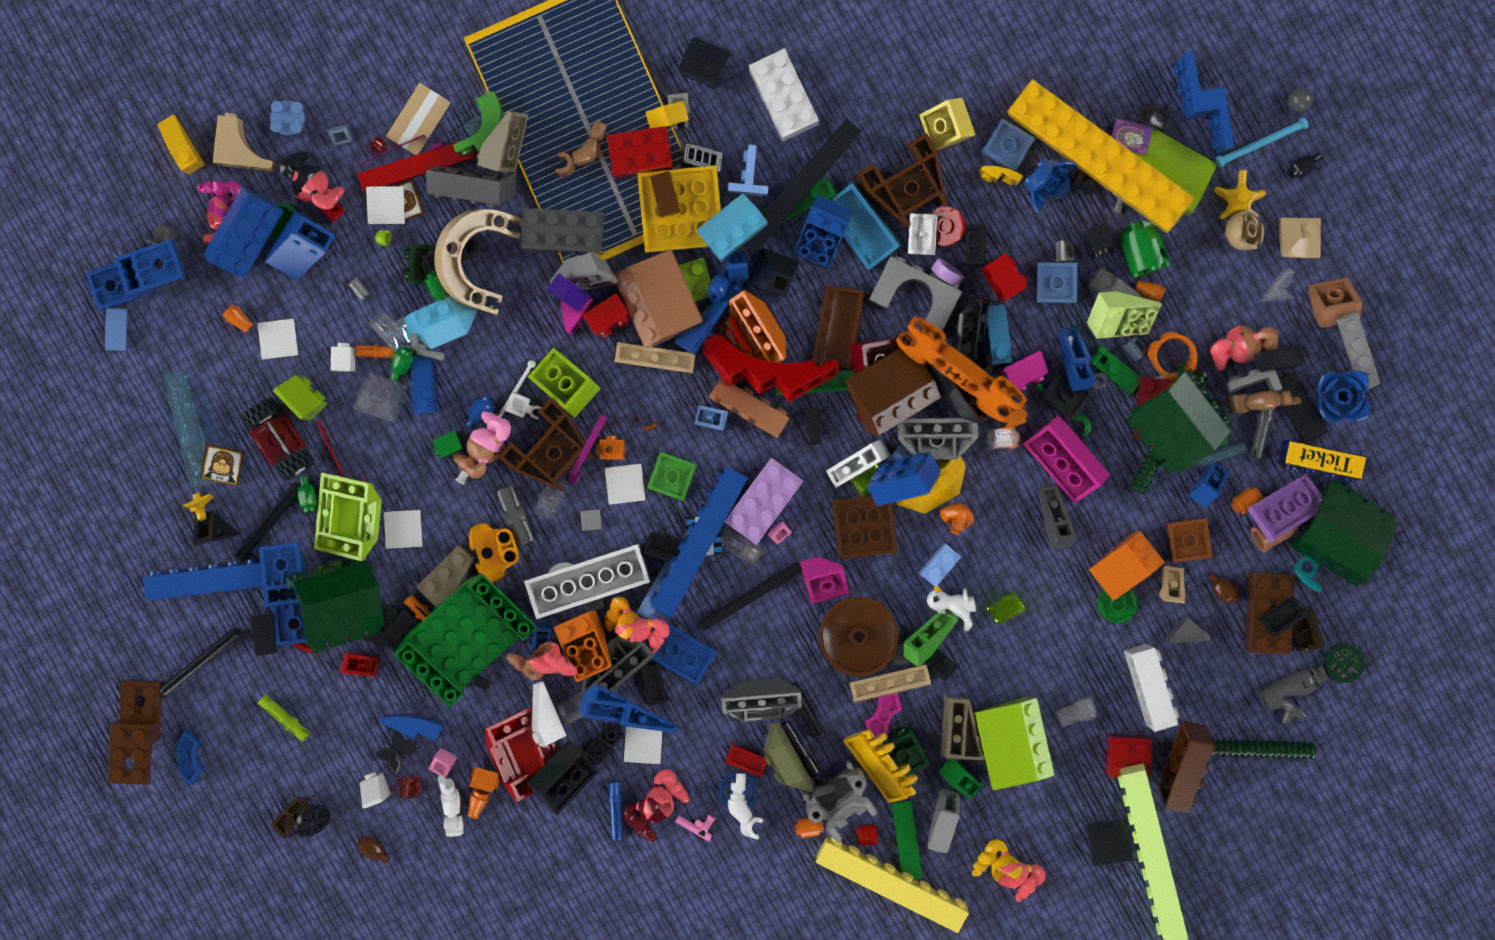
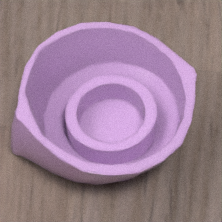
[931,258,965,286]

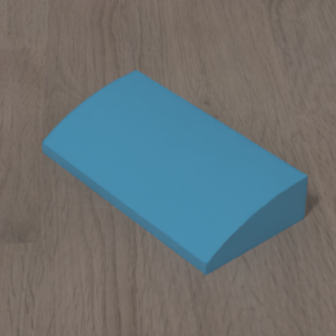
[831,182,903,270]

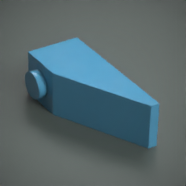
[986,305,1012,365]

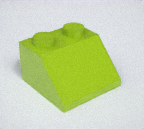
[273,375,327,420]

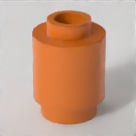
[1232,487,1263,515]
[795,817,824,839]

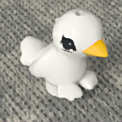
[927,585,976,631]

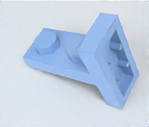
[728,145,768,197]

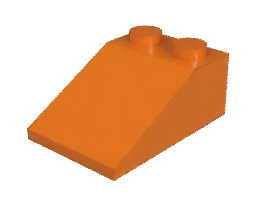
[1088,531,1165,601]

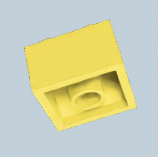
[919,98,975,150]

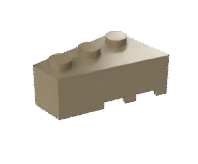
[941,695,985,760]

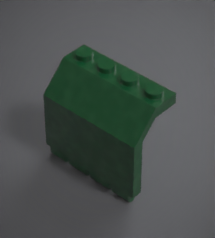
[1126,364,1231,474]
[1291,479,1398,586]
[285,558,384,653]

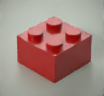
[981,253,1027,303]
[582,294,631,338]
[1106,734,1152,780]

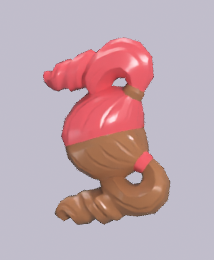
[1210,325,1279,370]
[507,642,577,680]

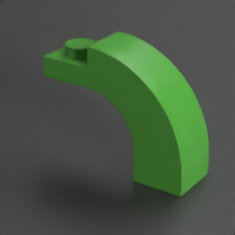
[453,91,504,156]

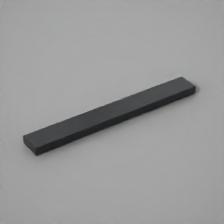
[746,118,862,252]

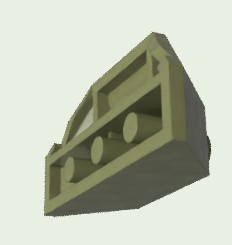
[764,721,815,793]

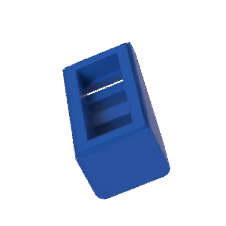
[531,622,554,657]

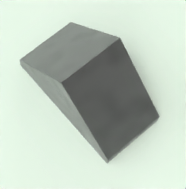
[1166,616,1210,643]

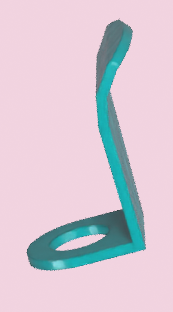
[1292,556,1322,592]

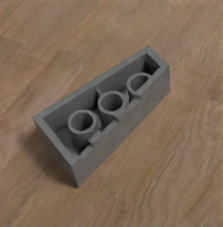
[426,166,516,207]

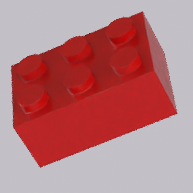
[607,126,673,179]

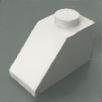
[360,772,391,809]

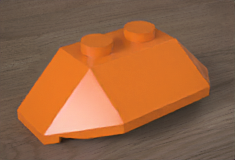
[729,290,787,363]

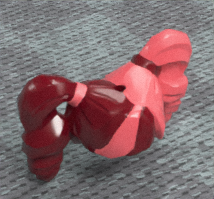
[624,769,690,842]

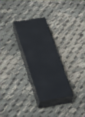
[1255,346,1307,373]

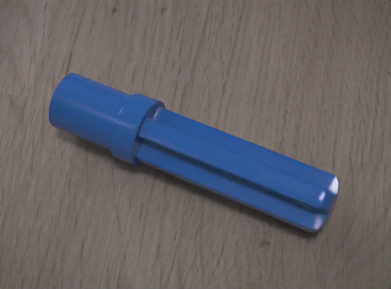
[608,780,623,840]

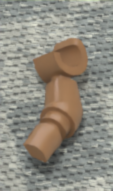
[555,120,607,178]
[1227,390,1301,414]

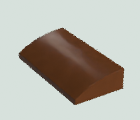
[812,285,867,370]

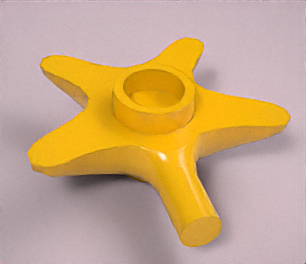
[1214,170,1266,220]

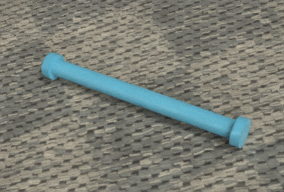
[1216,117,1308,168]

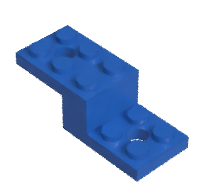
[1174,51,1234,155]
[86,239,186,311]
[259,542,306,646]

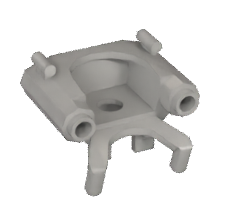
[803,760,878,842]

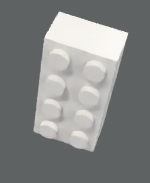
[749,48,819,142]
[1124,644,1179,732]

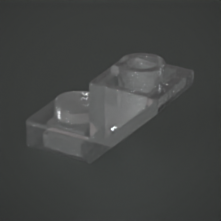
[986,427,1019,450]

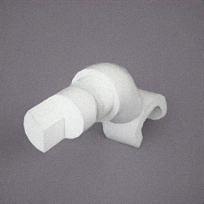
[728,773,764,839]
[438,775,464,837]

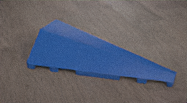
[675,274,749,355]
[579,684,678,733]

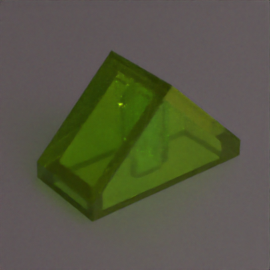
[851,465,878,497]
[987,591,1027,625]

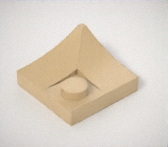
[1279,218,1321,259]

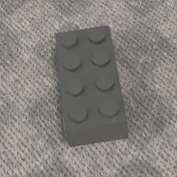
[521,208,605,255]

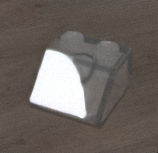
[353,373,408,422]

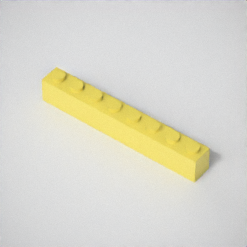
[816,836,969,933]

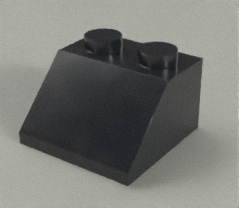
[678,37,730,89]

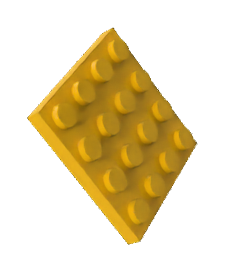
[637,165,721,253]

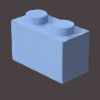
[919,543,961,587]

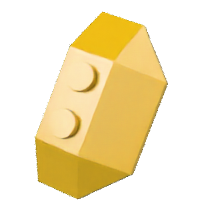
[896,456,966,514]

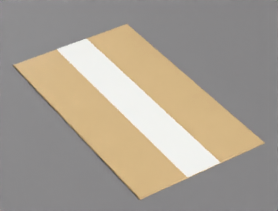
[386,83,451,155]

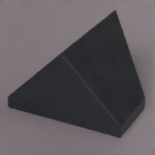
[193,510,241,546]

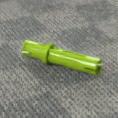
[257,694,311,742]

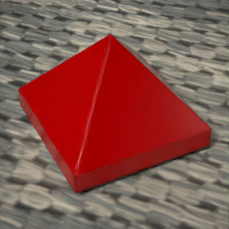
[856,824,878,846]

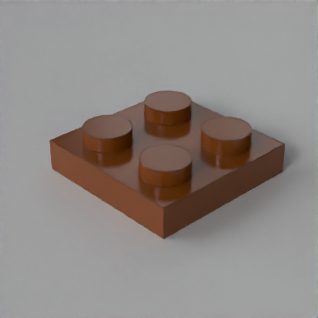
[1166,518,1213,563]

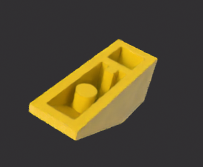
[157,114,206,175]

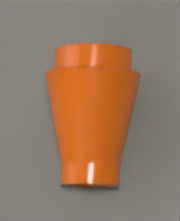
[1135,280,1166,302]
[222,304,253,333]
[467,788,490,819]

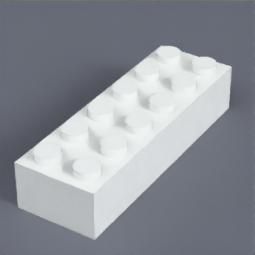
[524,544,651,619]

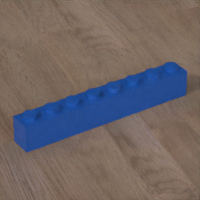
[649,467,748,619]
[143,557,306,601]

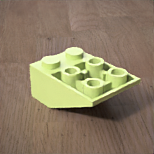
[1087,291,1162,339]

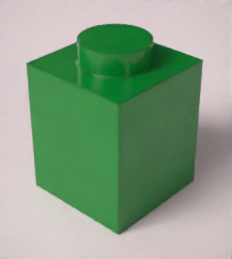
[432,430,466,458]

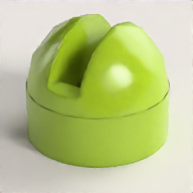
[375,230,391,246]

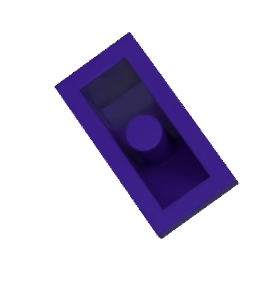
[547,273,591,313]

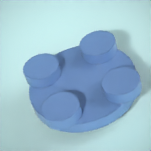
[270,101,305,136]

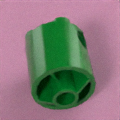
[1118,220,1170,278]

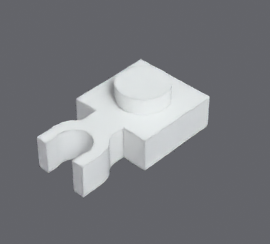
[505,392,542,420]

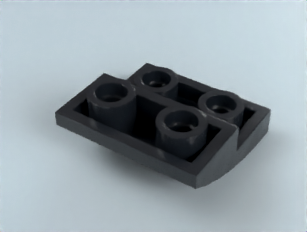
[1086,819,1132,866]

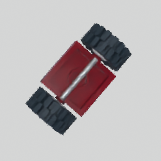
[242,397,315,481]

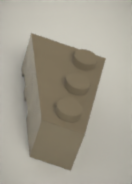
[417,544,476,607]

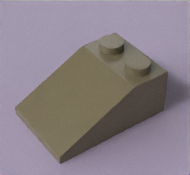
[477,111,529,173]

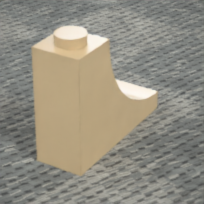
[213,113,278,172]

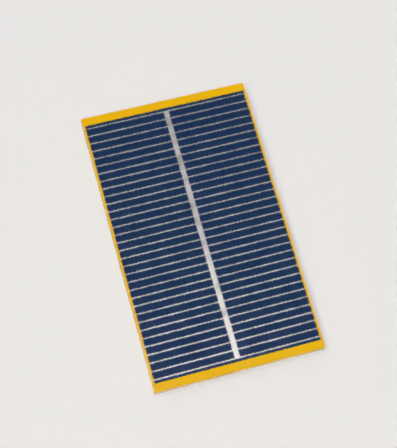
[464,0,690,263]

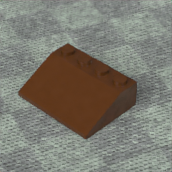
[845,343,941,435]

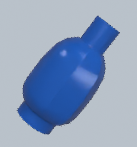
[708,269,729,302]
[466,395,494,429]

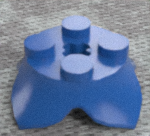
[1025,158,1077,213]
[1318,371,1370,422]

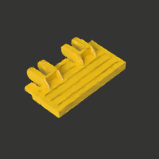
[843,729,918,803]

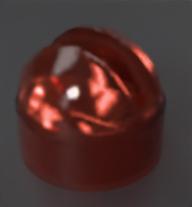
[371,136,388,153]

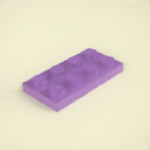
[1247,474,1323,543]

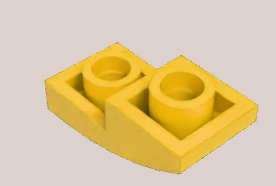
[978,166,1023,185]

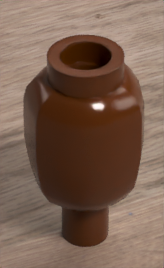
[1207,573,1240,605]
[356,835,390,864]

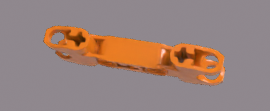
[896,317,1027,423]

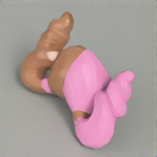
[453,411,511,479]

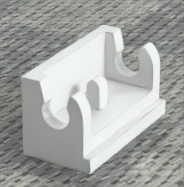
[908,214,937,255]

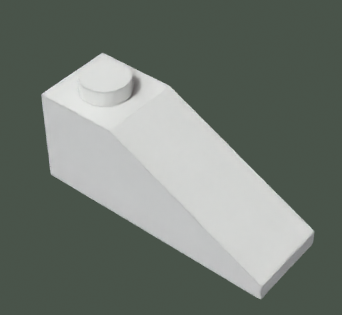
[826,439,891,488]
[532,681,566,747]

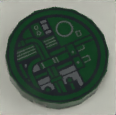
[1324,643,1365,683]

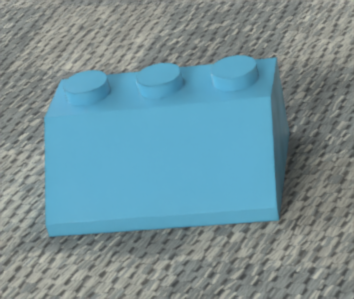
[696,193,768,262]

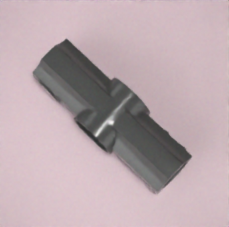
[497,485,535,547]

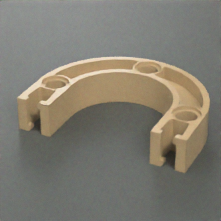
[435,209,522,315]

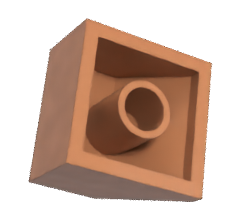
[1308,277,1362,328]

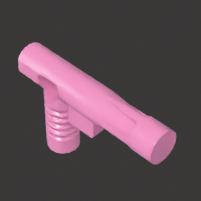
[675,814,715,842]

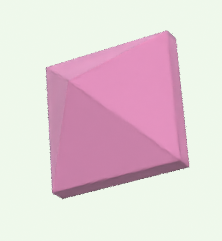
[768,522,792,545]

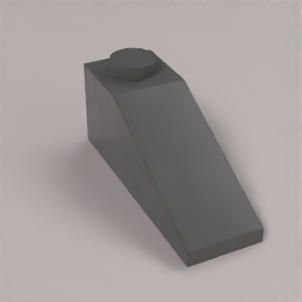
[1087,268,1146,299]
[1038,485,1077,551]

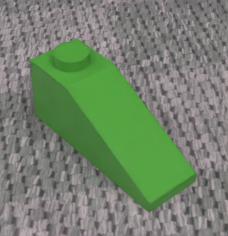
[904,609,958,667]

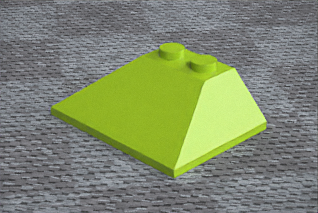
[314,472,382,561]

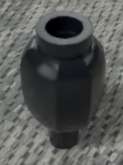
[1287,152,1322,179]

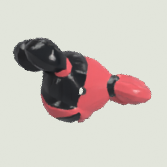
[279,151,345,210]

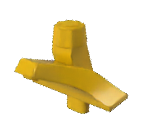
[183,493,214,521]

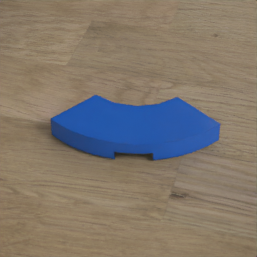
[176,730,205,785]

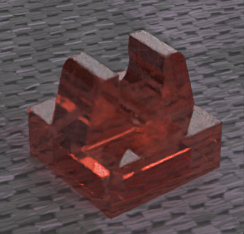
[396,776,420,799]

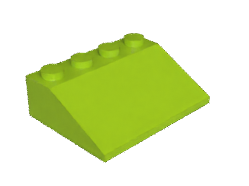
[1133,125,1217,216]
[975,697,1054,790]

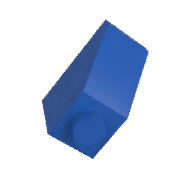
[1189,460,1229,508]

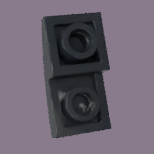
[585,722,625,765]

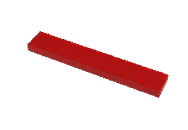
[357,140,477,193]

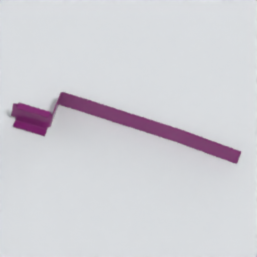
[358,134,445,166]
[568,414,607,484]

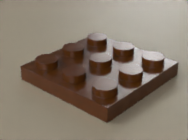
[832,496,898,559]

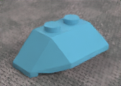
[399,295,478,350]

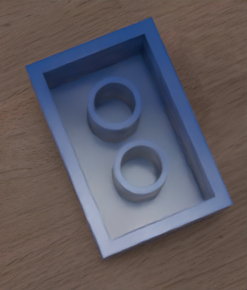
[867,452,941,506]

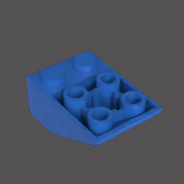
[793,195,854,268]
[264,211,336,280]

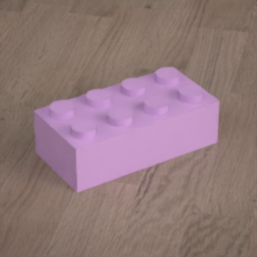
[724,458,803,545]

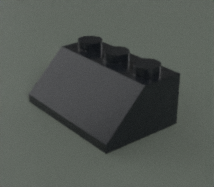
[527,740,598,816]

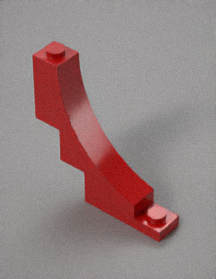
[703,333,839,402]

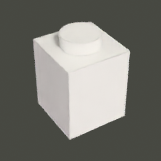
[331,343,356,372]

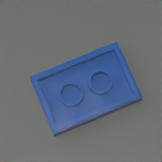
[652,622,717,685]

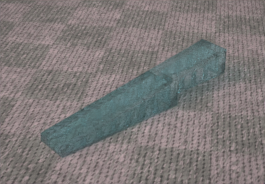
[163,370,215,489]

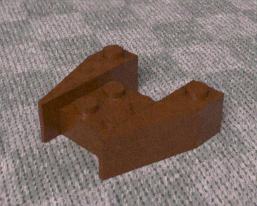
[856,133,947,228]
[498,398,595,492]

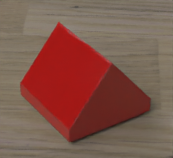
[319,203,345,224]

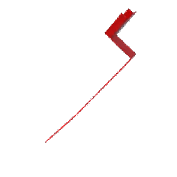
[316,420,366,482]

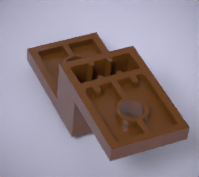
[108,680,163,785]

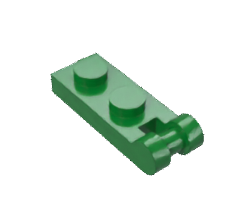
[1090,345,1141,394]

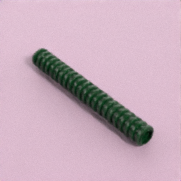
[1130,369,1209,494]
[1212,739,1316,760]

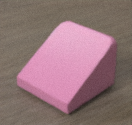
[429,748,457,778]

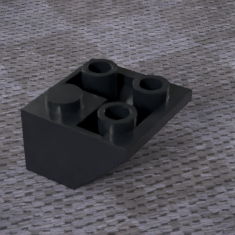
[749,248,799,298]

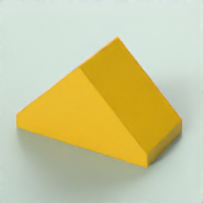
[645,101,689,128]

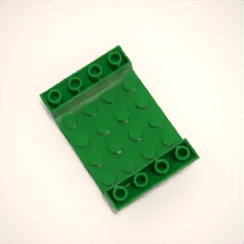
[394,573,538,707]

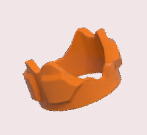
[1147,332,1198,380]

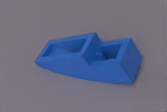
[1059,327,1096,391]
[379,714,446,741]

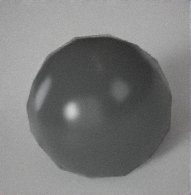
[1287,87,1314,112]

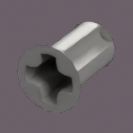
[347,277,370,301]

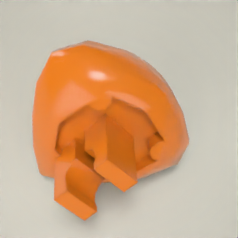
[940,503,974,535]

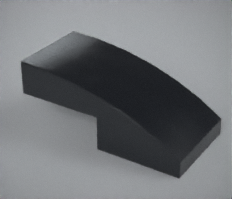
[924,648,959,681]

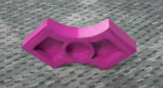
[864,693,902,736]

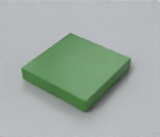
[647,451,697,501]

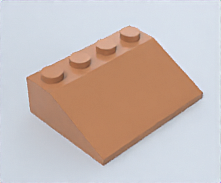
[614,250,703,348]

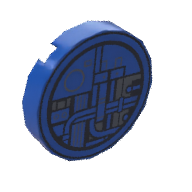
[718,771,757,808]

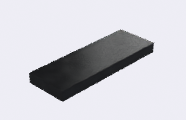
[1279,373,1328,445]

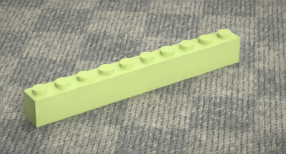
[1118,763,1188,940]

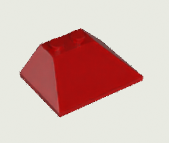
[485,706,558,802]

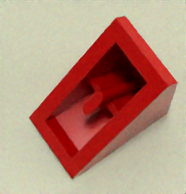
[340,650,380,677]

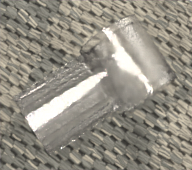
[1055,696,1098,728]

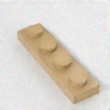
[615,342,696,374]
[850,665,931,703]

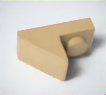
[1159,566,1185,604]

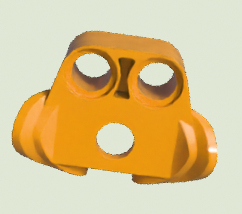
[469,523,519,583]

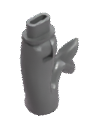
[1259,666,1328,725]

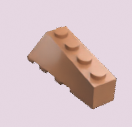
[709,377,789,438]

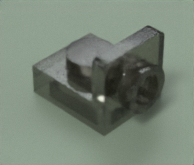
[1138,103,1174,131]

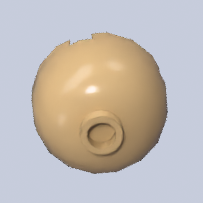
[1225,210,1264,250]

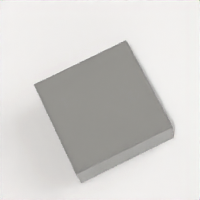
[580,509,602,531]

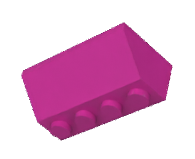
[1023,415,1110,503]

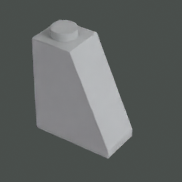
[928,788,960,853]

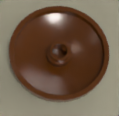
[819,596,899,676]

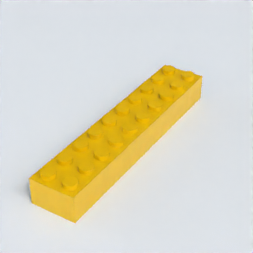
[1007,79,1194,234]

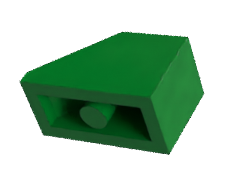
[939,759,983,799]

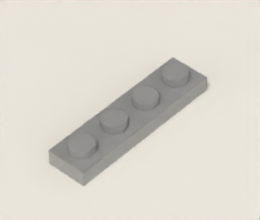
[1336,311,1380,389]

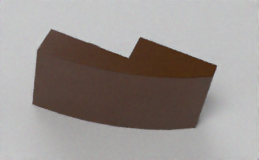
[650,171,680,218]

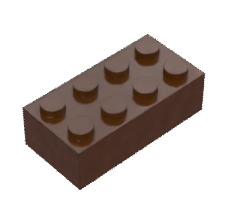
[1244,571,1295,655]
[1158,720,1215,814]

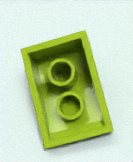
[528,347,601,418]

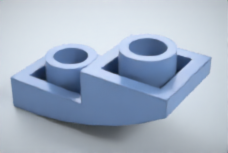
[105,307,128,351]

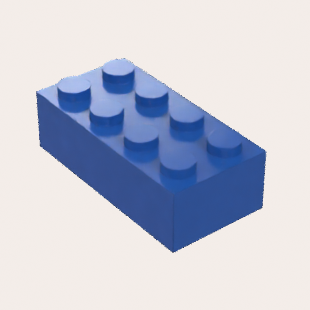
[203,186,283,279]

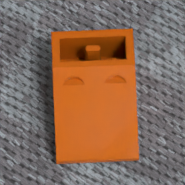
[553,610,612,682]

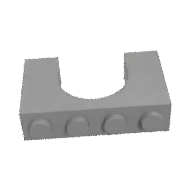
[869,256,962,331]

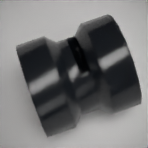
[1071,169,1097,195]

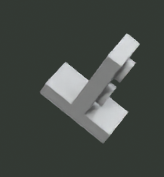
[1225,369,1282,394]

